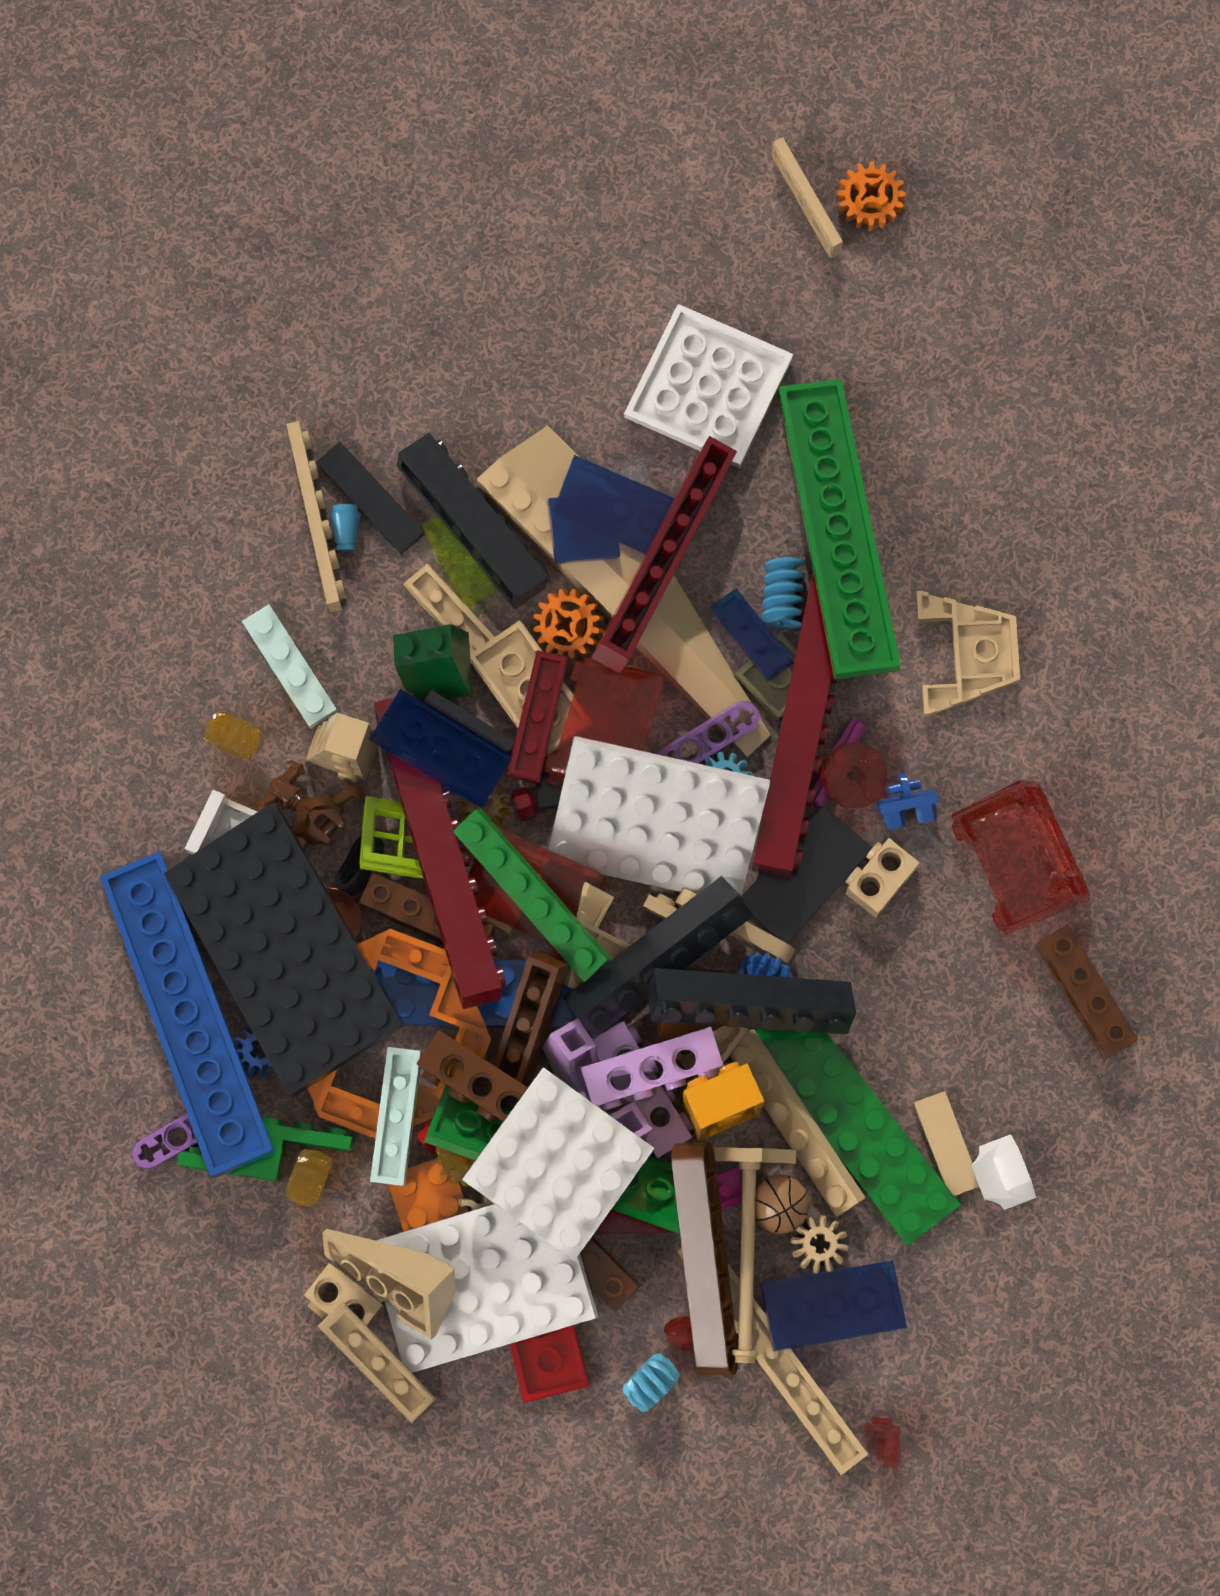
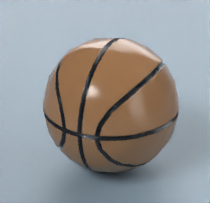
[755,1174,810,1234]

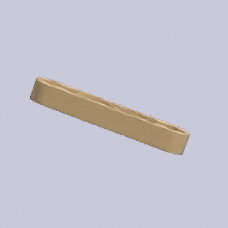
[675,888,796,965]

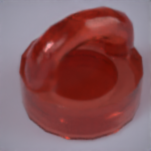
[664,1316,694,1351]

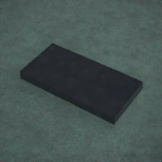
[741,805,873,944]

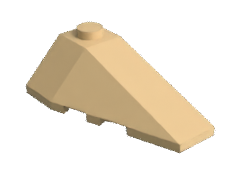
[322,1229,456,1340]

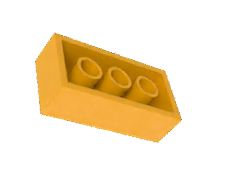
[682,1061,764,1142]

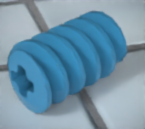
[761,557,806,629]

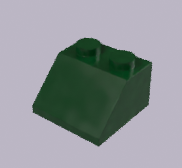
[393,624,473,704]

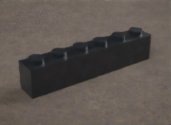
[397,433,549,609]
[563,876,753,1038]
[647,968,856,1034]

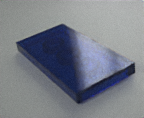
[552,455,674,553]
[369,689,511,808]
[760,1260,907,1352]

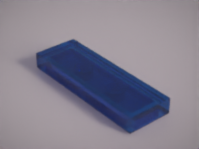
[710,588,794,682]

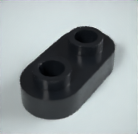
[335,835,384,896]

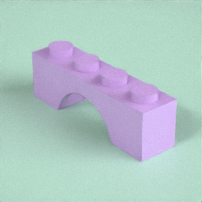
[542,1018,653,1140]

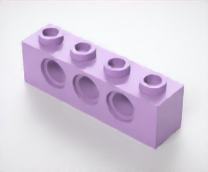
[592,1021,694,1159]
[581,1027,723,1111]

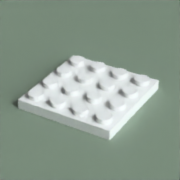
[624,304,793,468]
[462,1068,654,1261]

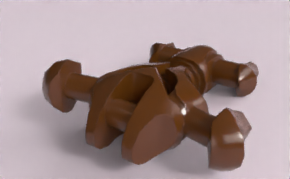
[254,760,363,851]

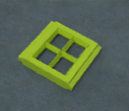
[360,796,423,879]

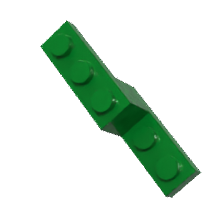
[177,1117,355,1183]

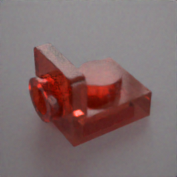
[864,1417,900,1468]

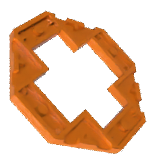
[307,929,492,1139]

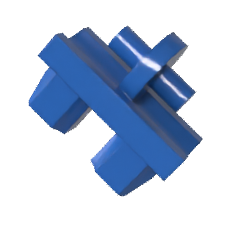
[875,773,939,830]

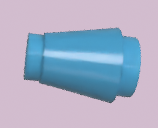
[329,504,361,552]

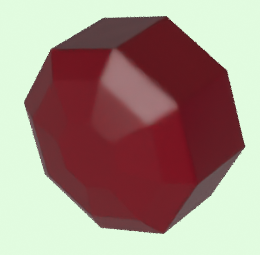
[512,787,537,822]

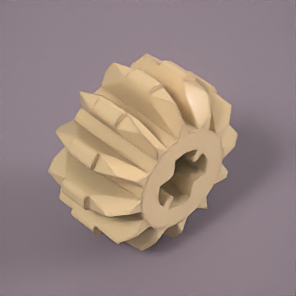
[791,1215,848,1274]

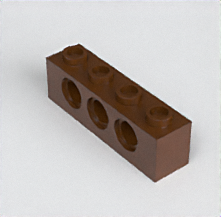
[359,873,496,944]
[1035,925,1138,1061]
[490,950,570,1087]
[416,1030,528,1123]
[580,1236,642,1311]

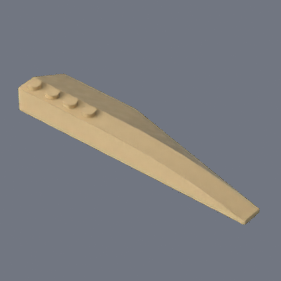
[477,425,771,758]

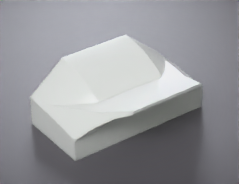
[971,1134,1036,1210]

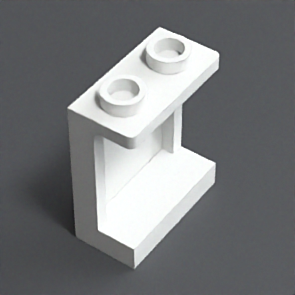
[185,790,257,855]

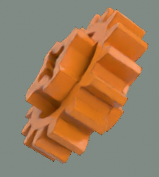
[837,161,906,231]
[533,589,604,659]

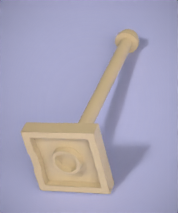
[713,1147,796,1363]

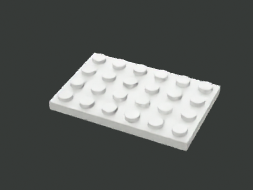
[546,736,770,896]
[376,1204,598,1373]

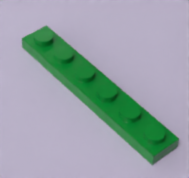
[453,808,611,982]

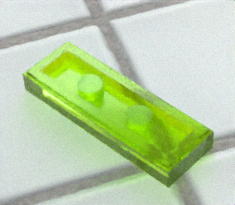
[421,516,495,608]

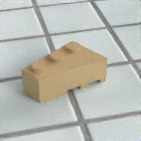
[305,713,378,783]

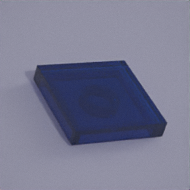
[547,493,620,564]

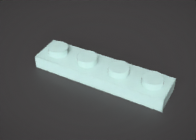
[242,604,338,729]
[370,1047,423,1186]

